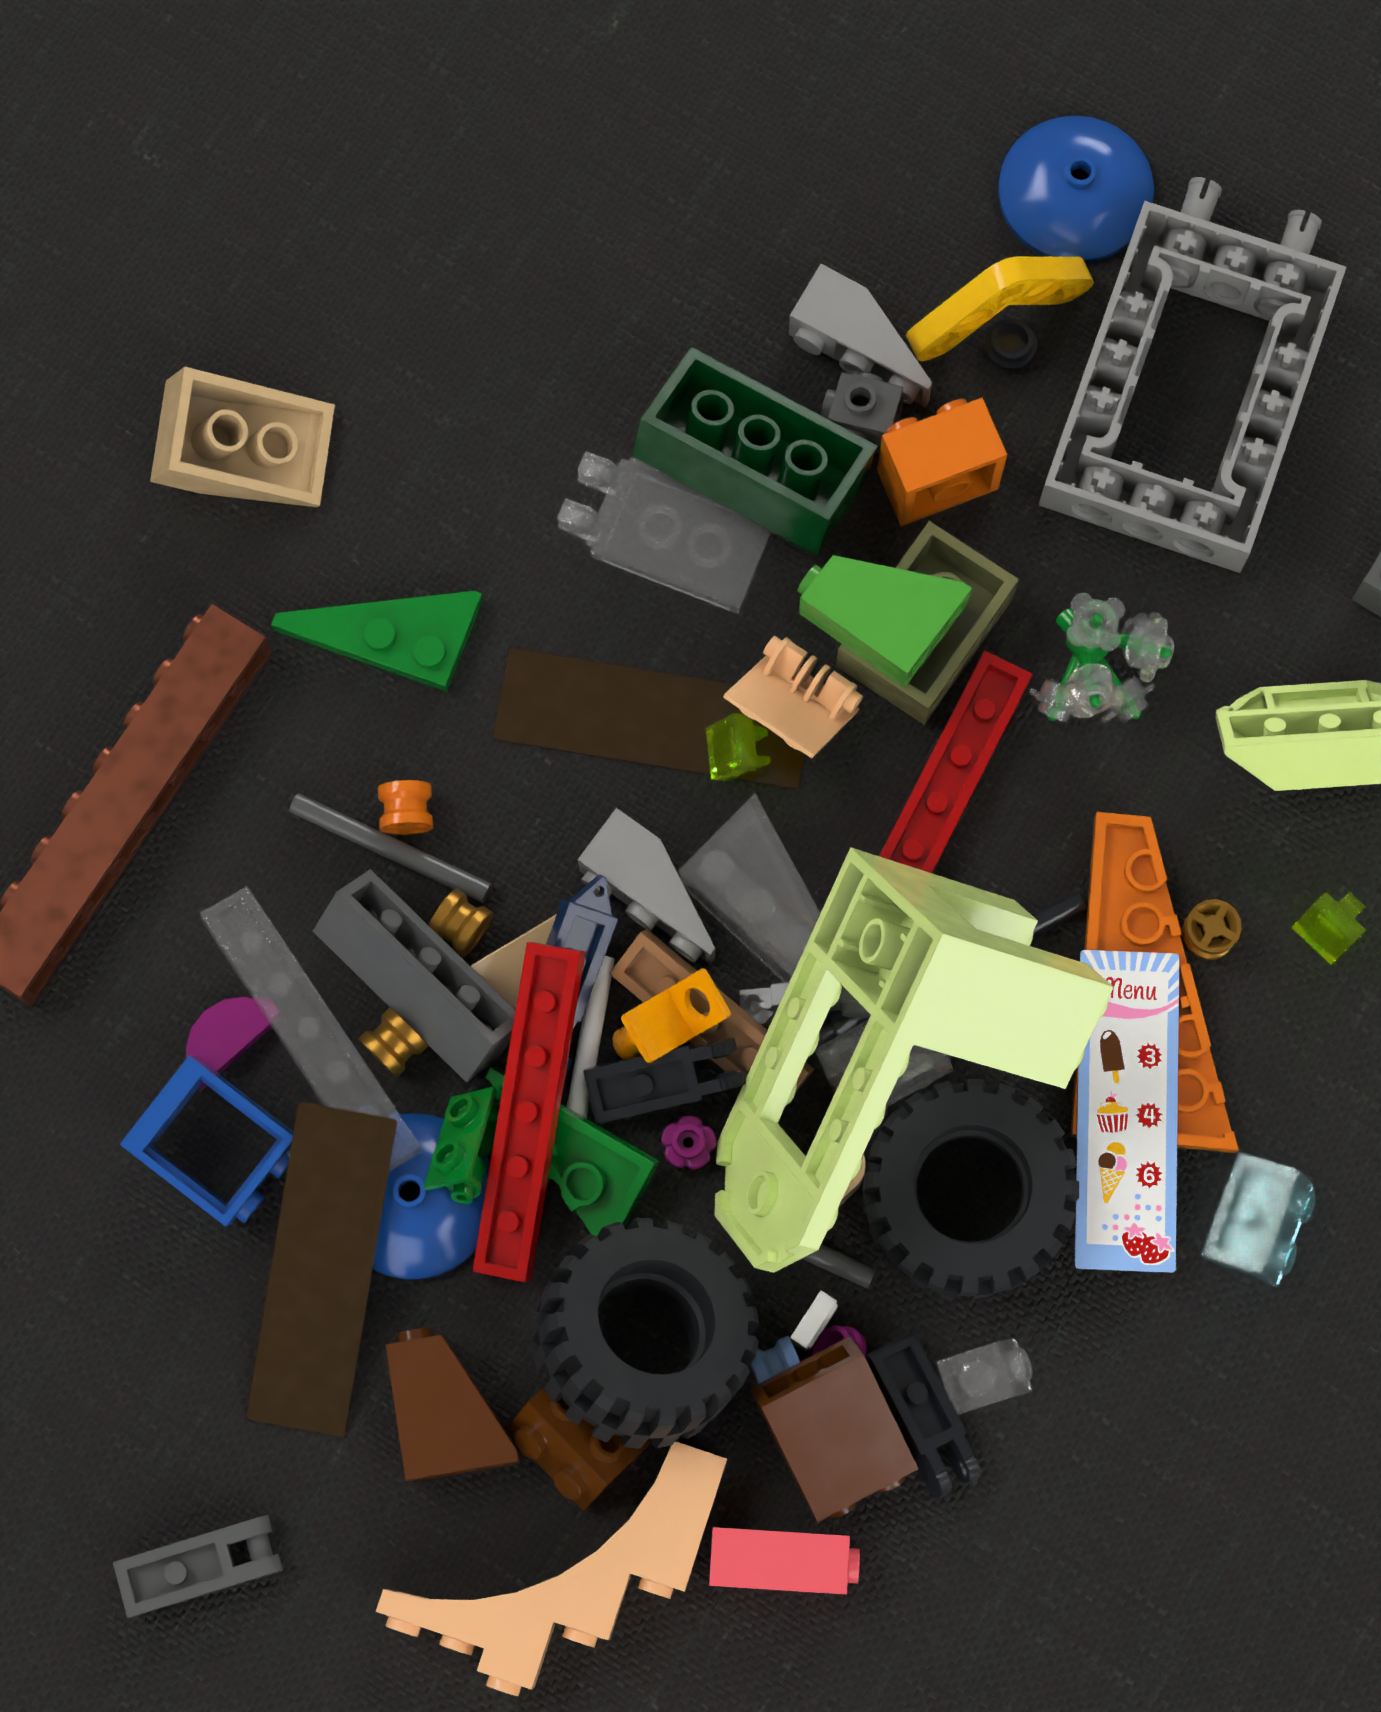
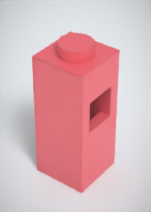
[709,1527,860,1595]

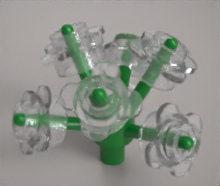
[1029,593,1174,723]

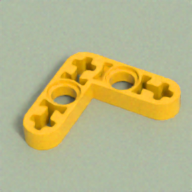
[906,256,1094,361]

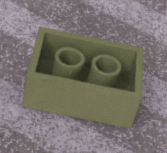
[836,521,1019,725]

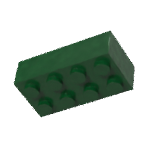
[632,347,877,556]

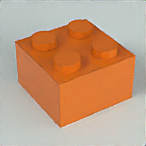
[877,397,1007,526]

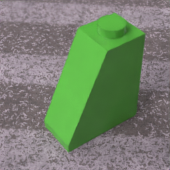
[797,555,972,688]

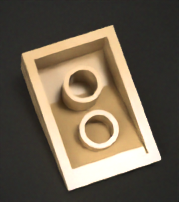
[150,367,335,508]

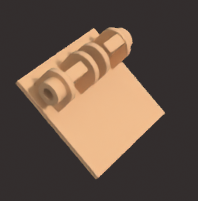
[723,636,863,758]

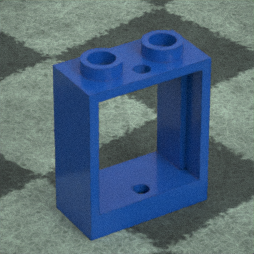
[120,1055,293,1227]

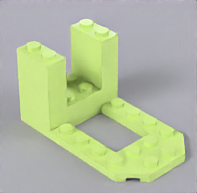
[714,847,1114,1273]

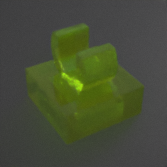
[706,713,771,781]
[1291,892,1366,965]

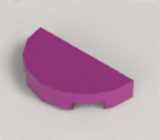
[186,997,284,1090]

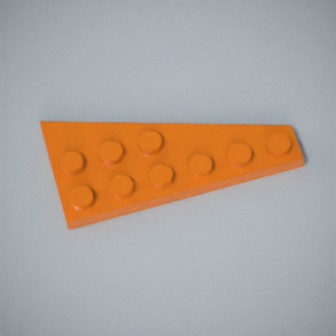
[1070,812,1239,1153]

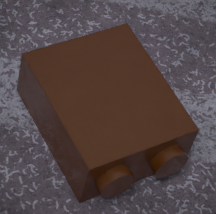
[750,1336,918,1522]

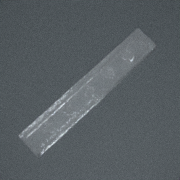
[200,886,421,1172]

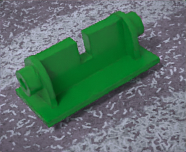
[423,1087,499,1204]

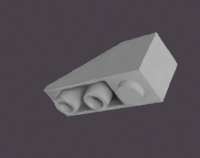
[789,264,932,407]
[577,808,715,965]

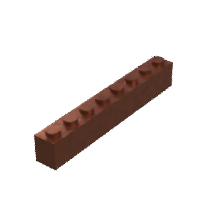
[0,604,272,1006]

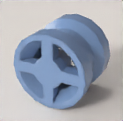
[750,1336,800,1384]

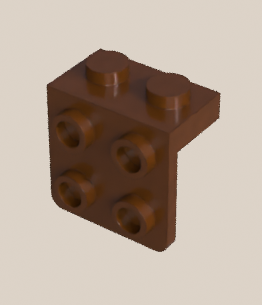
[506,1354,652,1511]

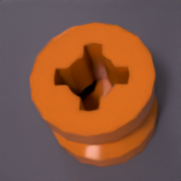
[378,780,433,835]

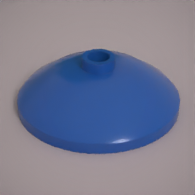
[998,116,1154,264]
[373,1114,490,1280]

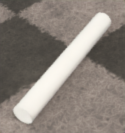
[567,956,615,1119]

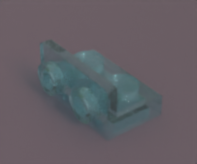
[1201,1152,1316,1287]

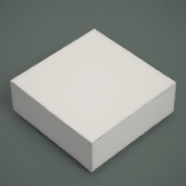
[790,1290,838,1353]

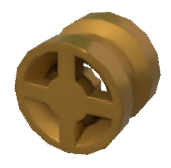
[428,889,493,958]
[1181,899,1242,961]
[358,1008,428,1077]

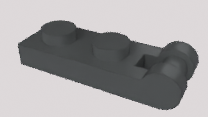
[113,1515,283,1618]

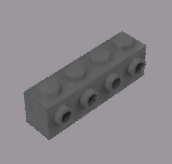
[313,869,515,1083]

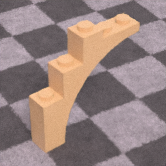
[376,1441,727,1696]

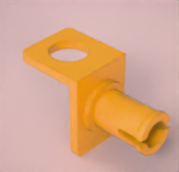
[612,968,731,1063]

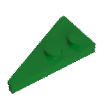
[271,591,483,692]
[485,1067,660,1237]

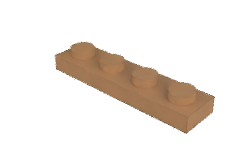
[609,929,814,1092]

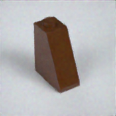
[385,1327,521,1482]

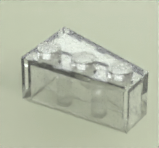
[679,793,820,983]

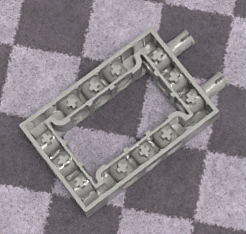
[1039,177,1346,573]

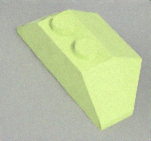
[1216,680,1381,791]

